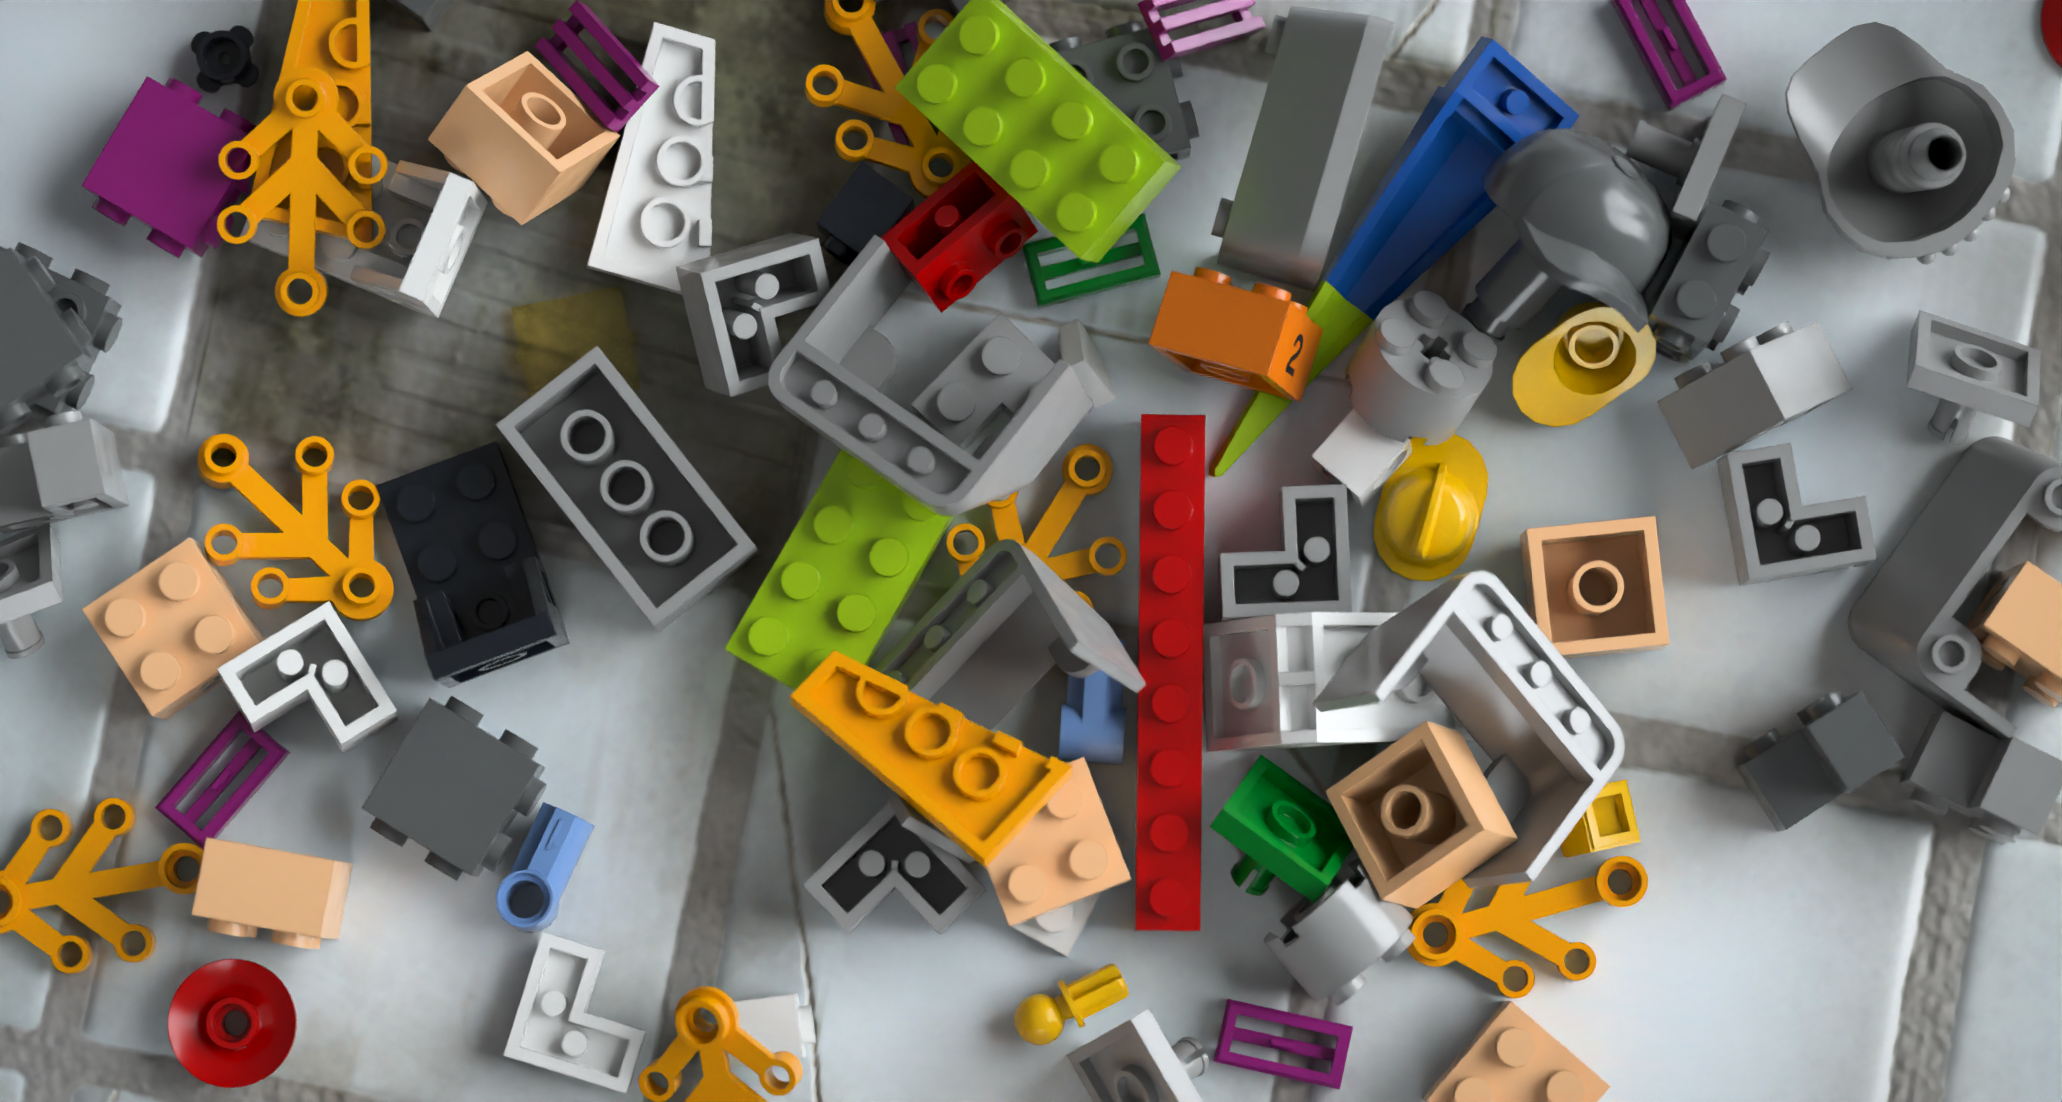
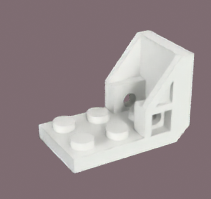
[240,154,488,318]
[1203,612,1474,752]

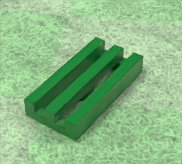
[1022,213,1161,309]

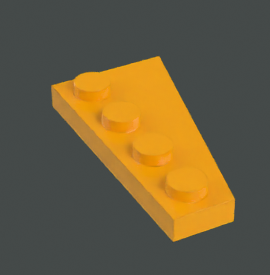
[251,0,373,242]
[790,650,1072,868]

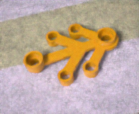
[805,0,971,198]
[217,66,389,317]
[198,434,394,622]
[946,444,1127,608]
[0,798,204,974]
[1407,856,1648,998]
[638,986,803,1102]

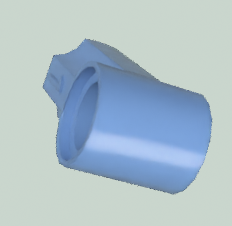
[1058,639,1126,765]
[495,802,595,933]

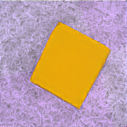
[1560,779,1641,858]

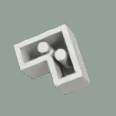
[217,601,398,753]

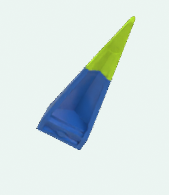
[1208,36,1580,477]

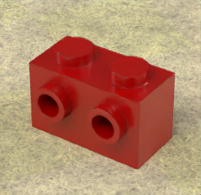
[881,160,1038,313]

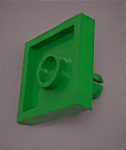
[1209,754,1354,904]

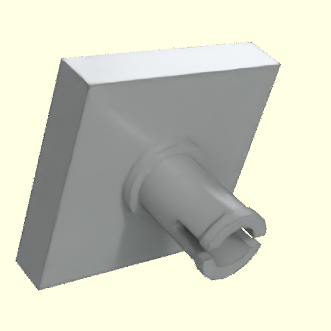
[1625,94,1747,241]
[1906,310,2041,444]
[0,522,63,659]
[1066,1009,1209,1102]

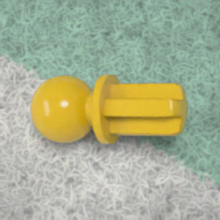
[1014,964,1129,1045]

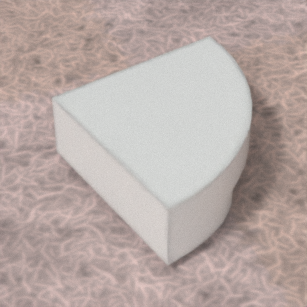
[1058,318,1116,409]

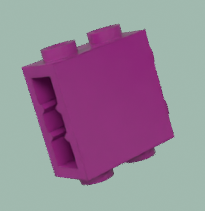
[81,76,260,258]

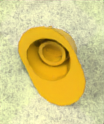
[1512,301,1656,427]
[1373,434,1488,581]

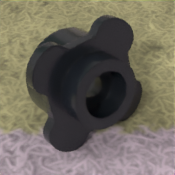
[191,25,259,93]

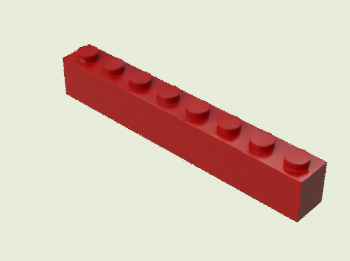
[1135,414,1206,932]

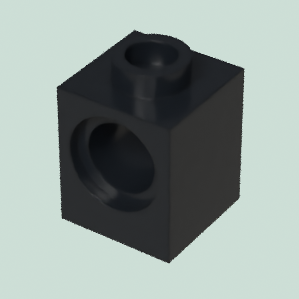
[816,162,915,267]

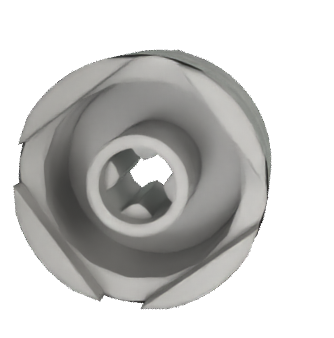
[1345,291,1497,445]
[1264,858,1415,1005]

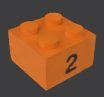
[1148,267,1323,403]

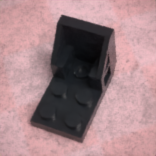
[376,441,570,688]

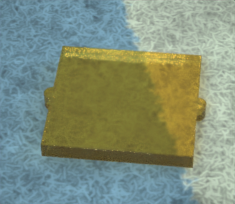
[512,286,641,398]

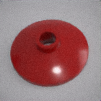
[167,959,297,1088]

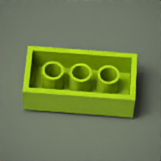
[895,0,1182,263]
[725,449,957,691]

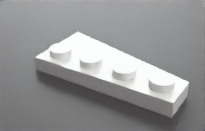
[586,22,715,295]

